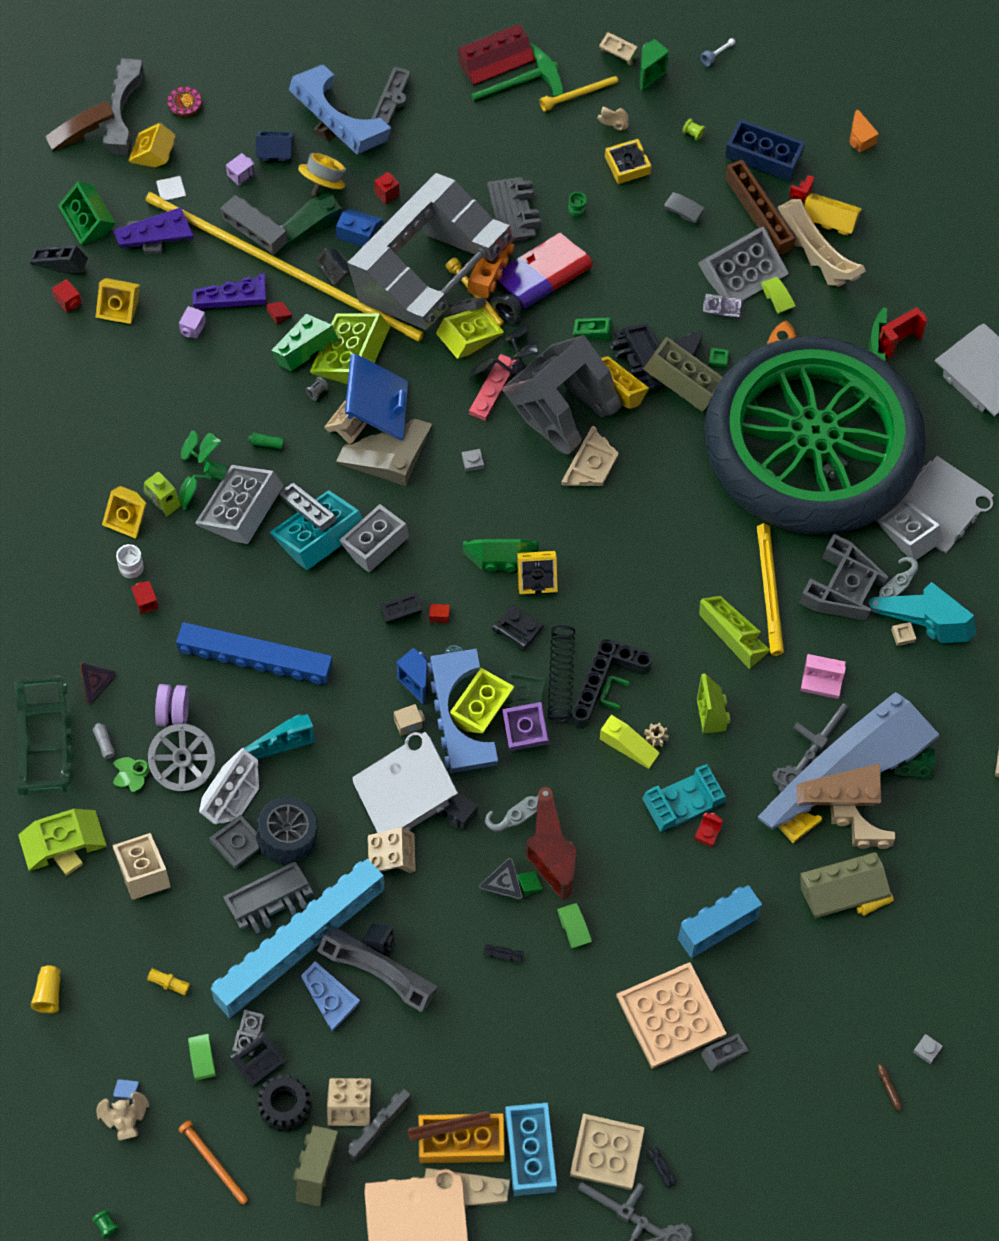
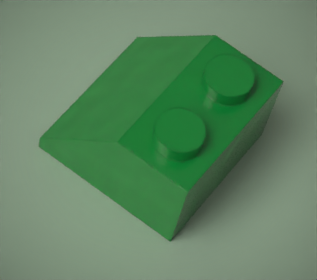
[639,39,669,91]

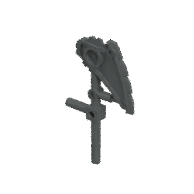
[772,704,849,791]
[578,1182,692,1241]

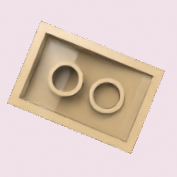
[112,833,171,900]

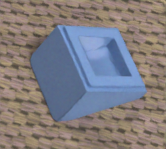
[113,1079,139,1102]

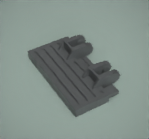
[487,177,542,242]
[223,862,313,934]

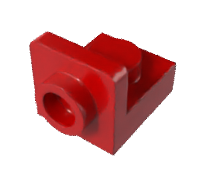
[789,175,814,203]
[694,813,723,847]

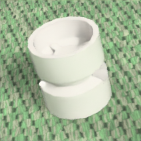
[116,544,144,578]

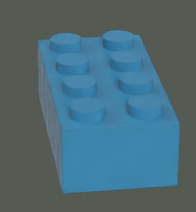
[678,885,762,959]

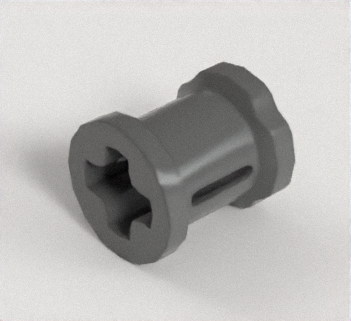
[305,377,329,401]

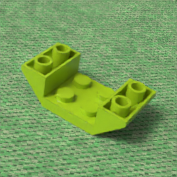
[18,809,107,871]

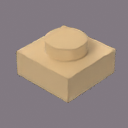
[891,622,916,646]

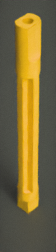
[757,523,784,656]

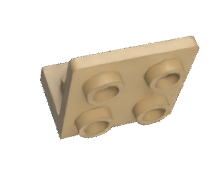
[368,827,416,873]
[327,1078,371,1126]

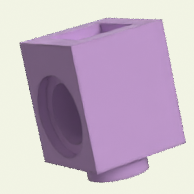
[179,306,206,339]

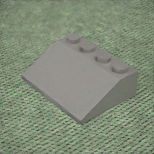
[698,226,789,307]
[195,465,284,544]

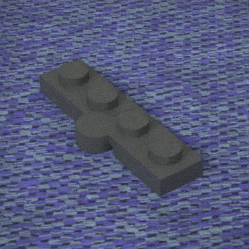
[371,67,411,125]
[348,1089,411,1162]

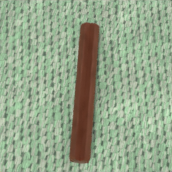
[408,1111,491,1141]

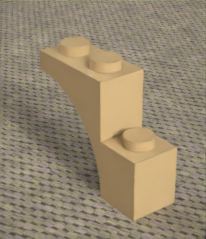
[831,805,895,849]

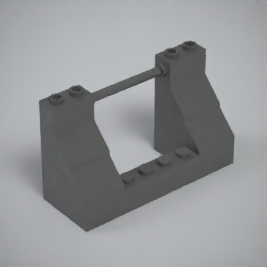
[347,173,513,330]

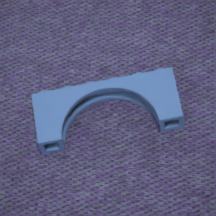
[289,65,391,154]
[427,649,498,773]

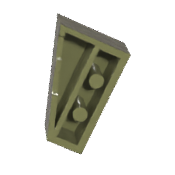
[294,1126,338,1207]

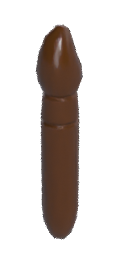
[878,1064,902,1111]

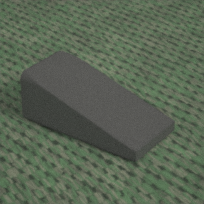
[701,1033,749,1071]

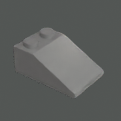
[876,499,944,560]

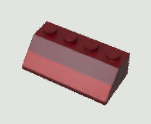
[458,24,535,86]

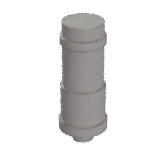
[93,723,115,759]

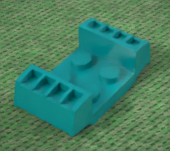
[642,764,727,832]

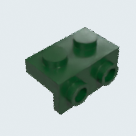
[894,748,936,778]

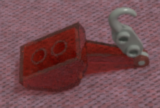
[485,787,577,900]

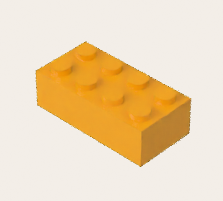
[419,1114,504,1164]

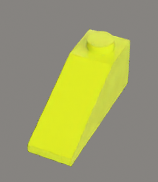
[600,715,660,769]

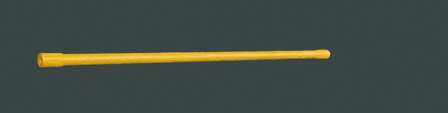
[146,192,424,342]

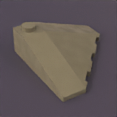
[336,419,432,486]

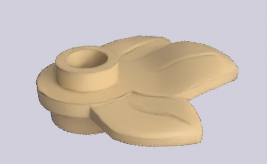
[597,107,629,130]

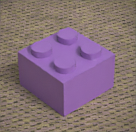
[502,702,550,751]

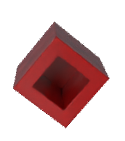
[374,172,400,204]
[52,279,81,313]
[131,581,159,615]

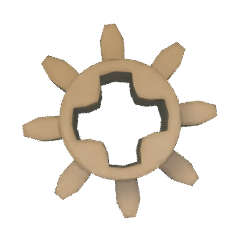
[644,723,668,747]

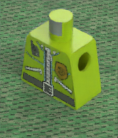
[144,472,181,517]

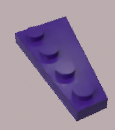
[114,207,193,248]
[193,273,266,309]

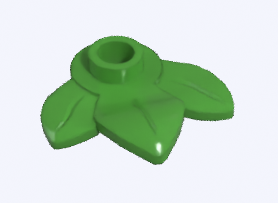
[113,757,150,792]

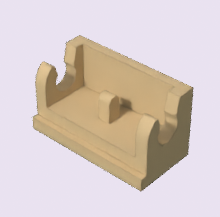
[599,32,638,65]

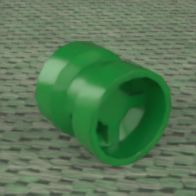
[568,192,586,217]

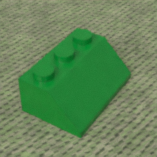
[58,181,116,245]

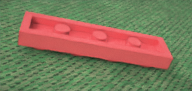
[469,354,516,421]

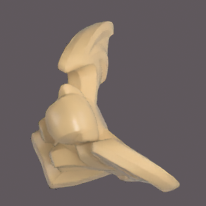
[97,1092,149,1140]

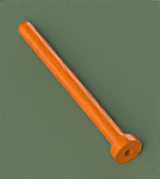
[178,1120,248,1205]

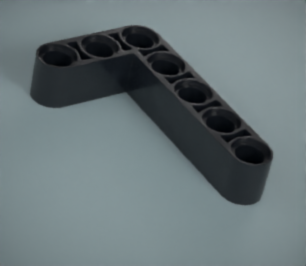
[572,639,652,729]

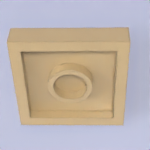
[324,400,367,443]

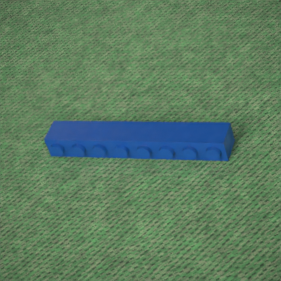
[176,622,333,685]

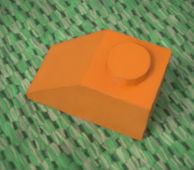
[849,110,879,153]

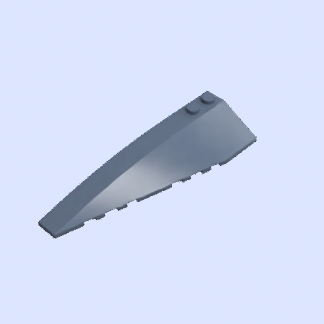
[758,692,940,830]

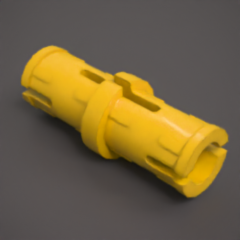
[147,968,190,996]

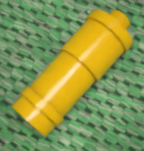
[856,894,894,916]

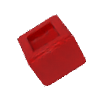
[267,302,292,324]
[429,604,450,623]

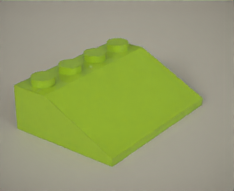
[310,313,390,384]

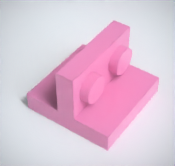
[800,654,846,699]

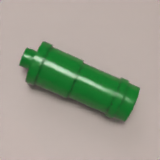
[248,432,284,449]

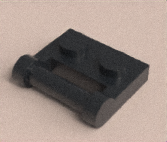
[492,605,543,651]
[229,1031,285,1087]

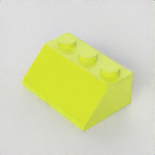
[450,668,514,733]

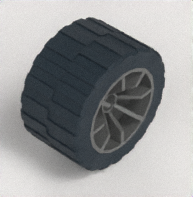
[256,797,318,865]

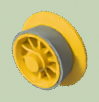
[298,153,346,197]

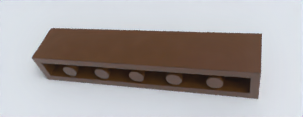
[725,159,795,256]

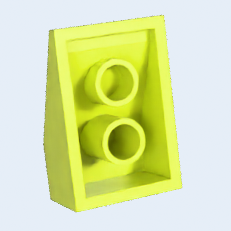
[436,306,504,359]

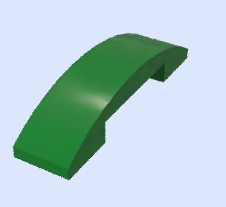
[869,308,887,361]

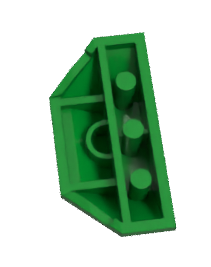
[463,539,539,572]

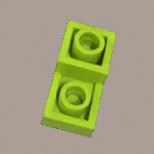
[761,277,795,314]

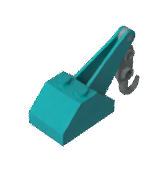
[869,557,976,643]

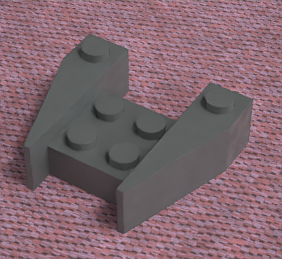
[799,534,888,621]

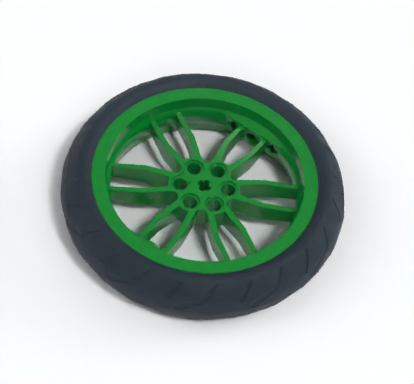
[704,336,925,535]

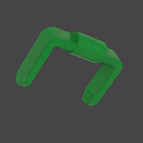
[600,676,630,710]

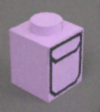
[226,153,255,186]

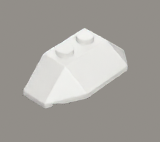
[199,748,259,824]

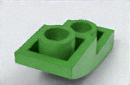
[557,903,592,948]
[188,1034,216,1080]

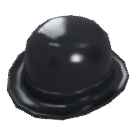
[491,294,522,325]

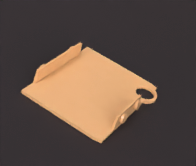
[365,1169,467,1241]

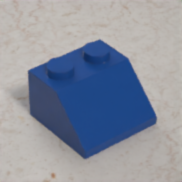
[336,209,383,247]
[396,648,427,704]

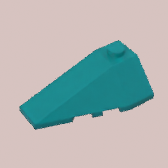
[244,714,315,759]

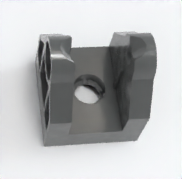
[501,335,622,455]

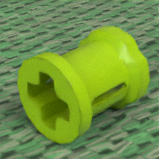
[682,119,705,141]

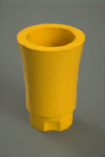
[30,966,61,1013]

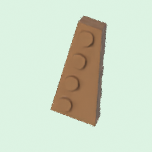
[796,763,881,806]

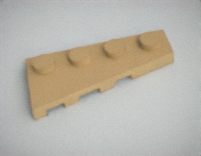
[425,1168,510,1207]

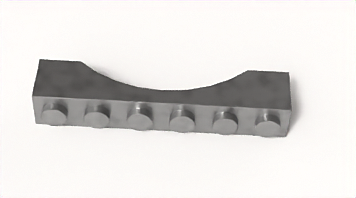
[103,58,144,155]
[317,927,438,1012]

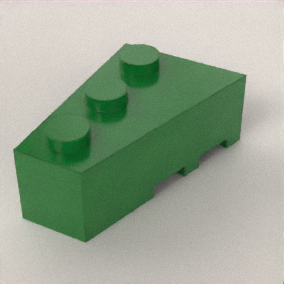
[271,314,339,371]

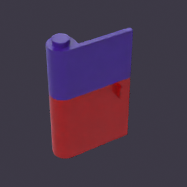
[496,233,593,310]

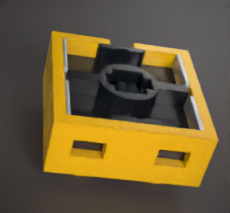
[605,139,651,184]
[517,551,558,594]

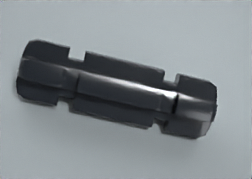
[483,944,523,963]
[648,1147,676,1188]

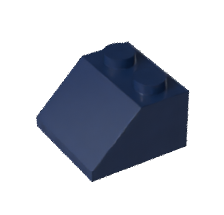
[256,131,294,161]

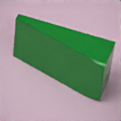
[573,318,613,340]

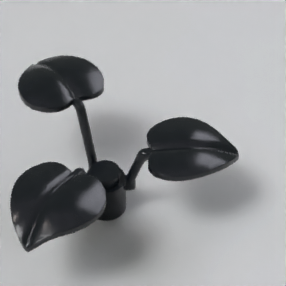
[468,324,538,381]

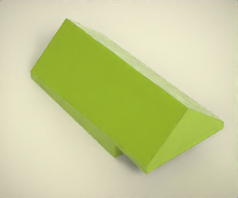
[699,596,770,669]

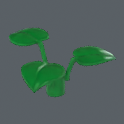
[179,430,227,511]

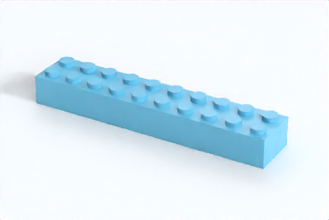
[211,859,384,1019]

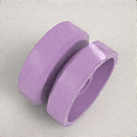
[155,684,189,727]

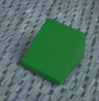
[517,872,543,897]

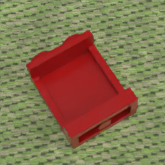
[878,307,928,360]

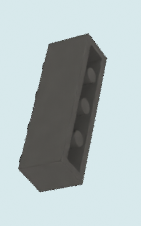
[220,195,288,255]

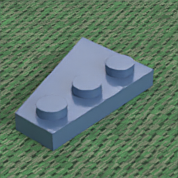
[301,962,360,1032]

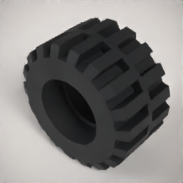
[258,1074,311,1132]

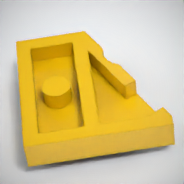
[778,813,822,843]

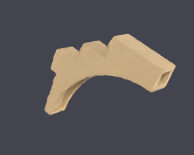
[778,199,866,287]

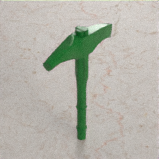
[471,42,563,101]

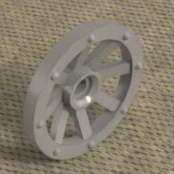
[148,724,216,791]

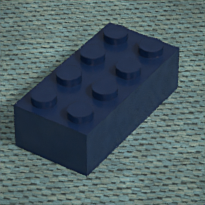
[725,119,805,181]

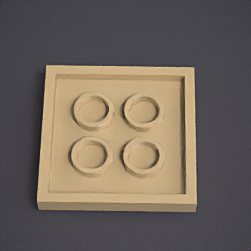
[570,1114,645,1190]

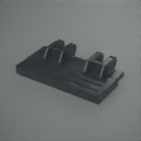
[611,323,667,391]

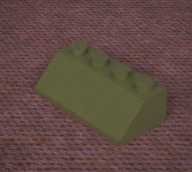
[643,337,723,412]
[800,852,891,918]

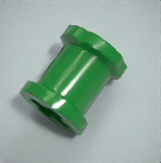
[92,1209,119,1238]

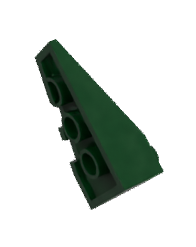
[280,193,342,250]

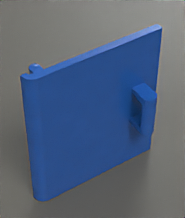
[345,354,408,440]

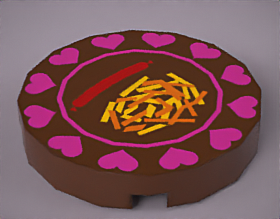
[167,86,202,118]

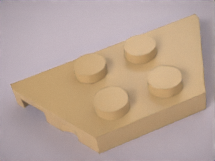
[561,426,619,486]

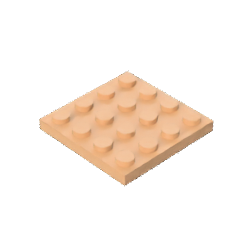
[616,962,726,1069]

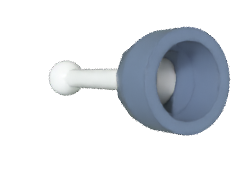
[700,39,735,66]

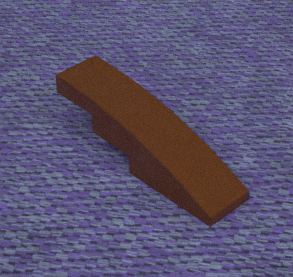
[45,100,115,152]

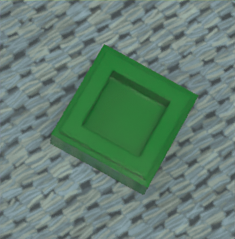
[709,348,729,369]

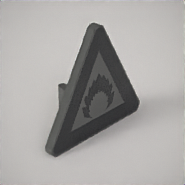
[479,858,522,900]

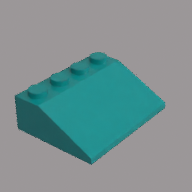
[270,490,362,570]

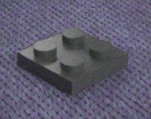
[210,815,260,869]

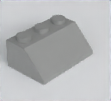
[340,504,409,572]

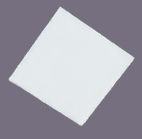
[156,176,186,200]

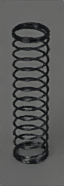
[547,625,575,722]

